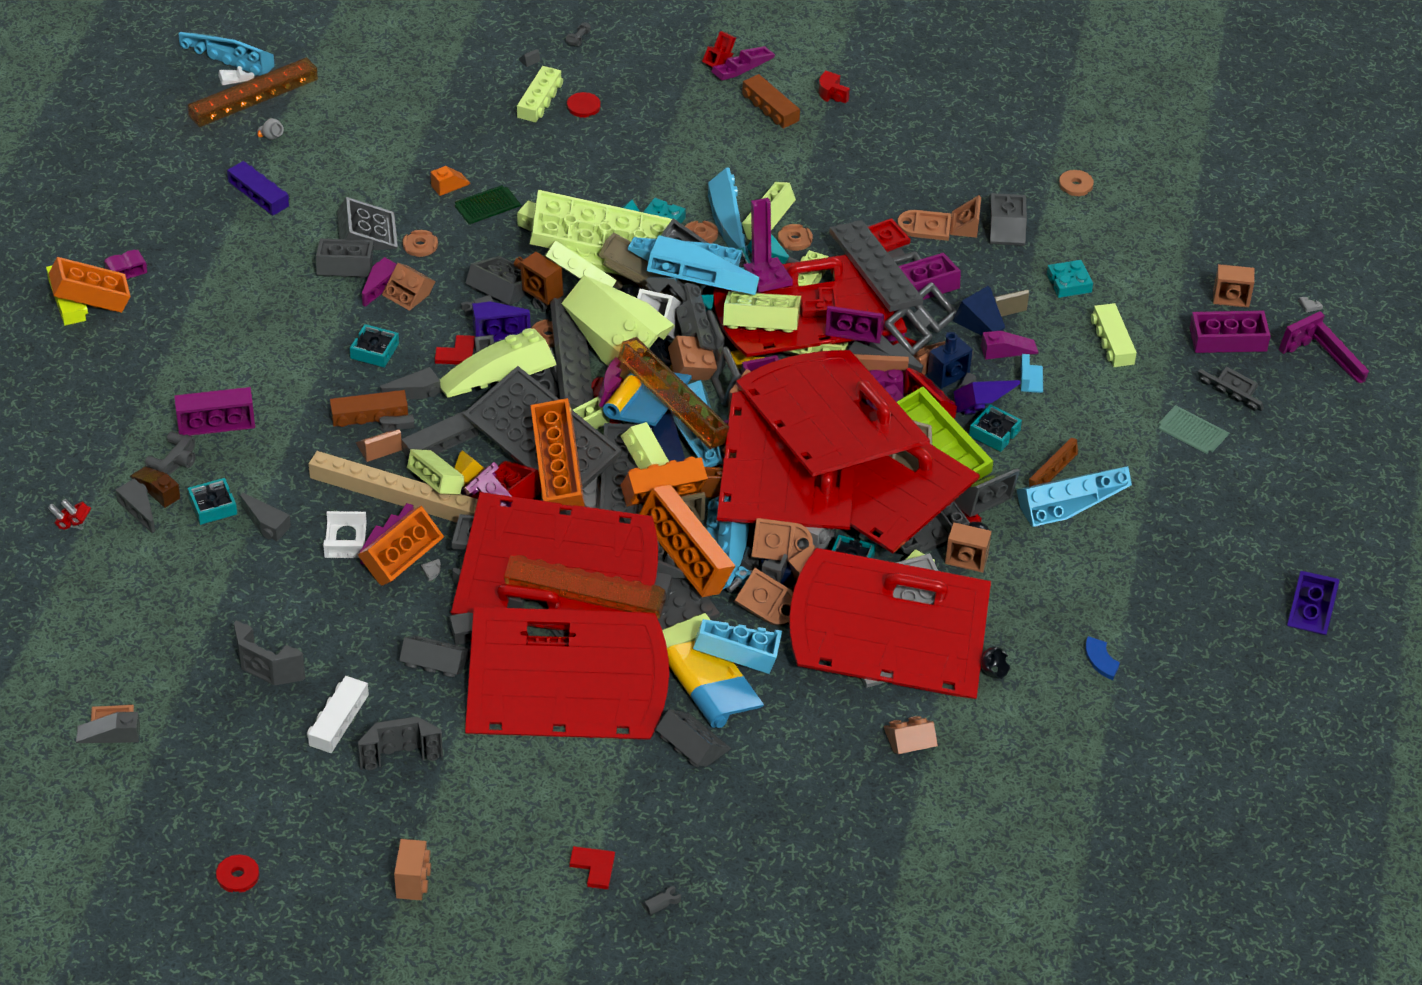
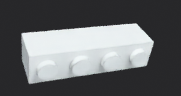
[307,676,369,753]

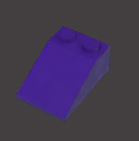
[472,301,530,342]
[954,380,1021,415]
[1287,571,1340,635]

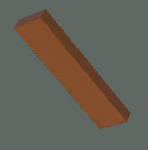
[1029,437,1078,487]

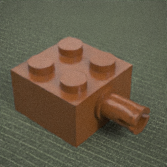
[514,252,563,305]

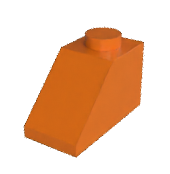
[431,166,470,196]

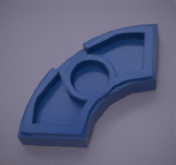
[1085,636,1120,680]

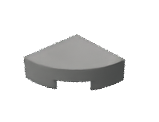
[1298,297,1323,312]
[421,559,441,581]

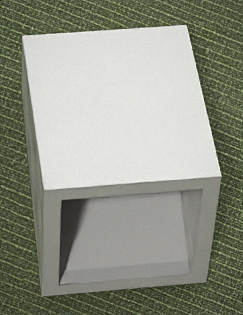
[637,289,682,340]

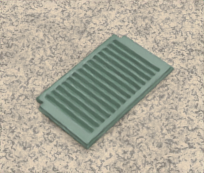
[1158,405,1230,454]

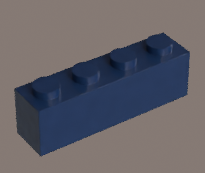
[649,413,685,462]

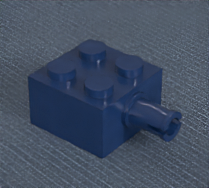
[927,332,973,389]

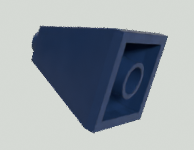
[953,286,1005,336]

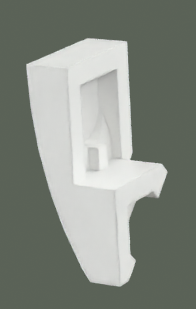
[218,66,254,85]

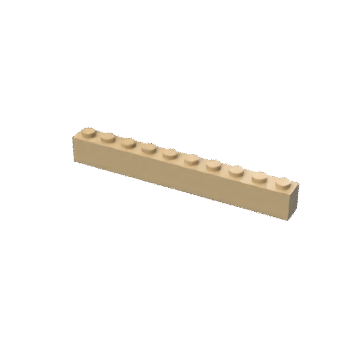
[309,451,478,522]

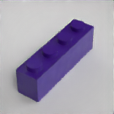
[227,161,289,216]

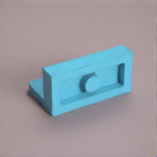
[1021,354,1043,393]

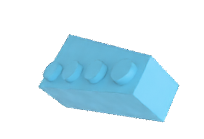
[693,619,782,674]

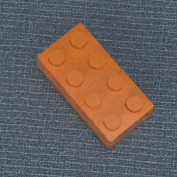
[49,257,131,313]
[621,456,708,507]
[358,506,444,585]

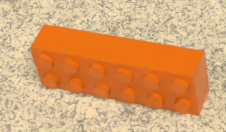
[530,398,585,511]
[639,485,735,597]

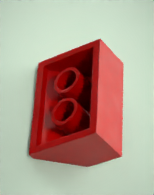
[904,368,957,418]

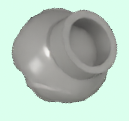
[257,118,284,140]

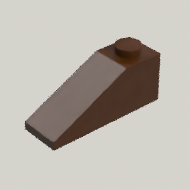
[130,466,180,508]

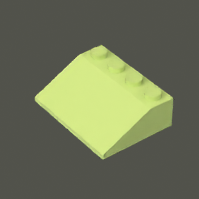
[723,291,801,332]

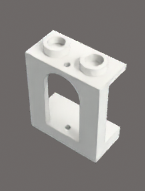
[323,511,367,558]

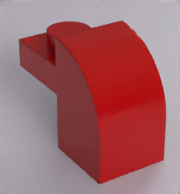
[702,31,736,67]
[819,70,850,103]

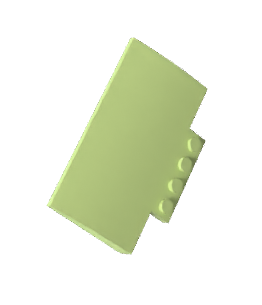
[530,190,672,275]

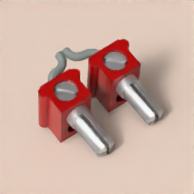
[48,499,91,530]

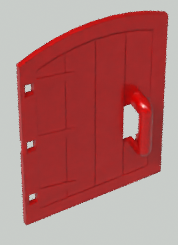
[713,255,907,357]
[736,350,930,477]
[717,391,860,530]
[815,401,980,554]
[451,492,658,632]
[789,548,991,699]
[465,607,669,740]

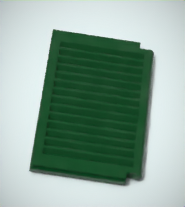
[455,185,522,224]

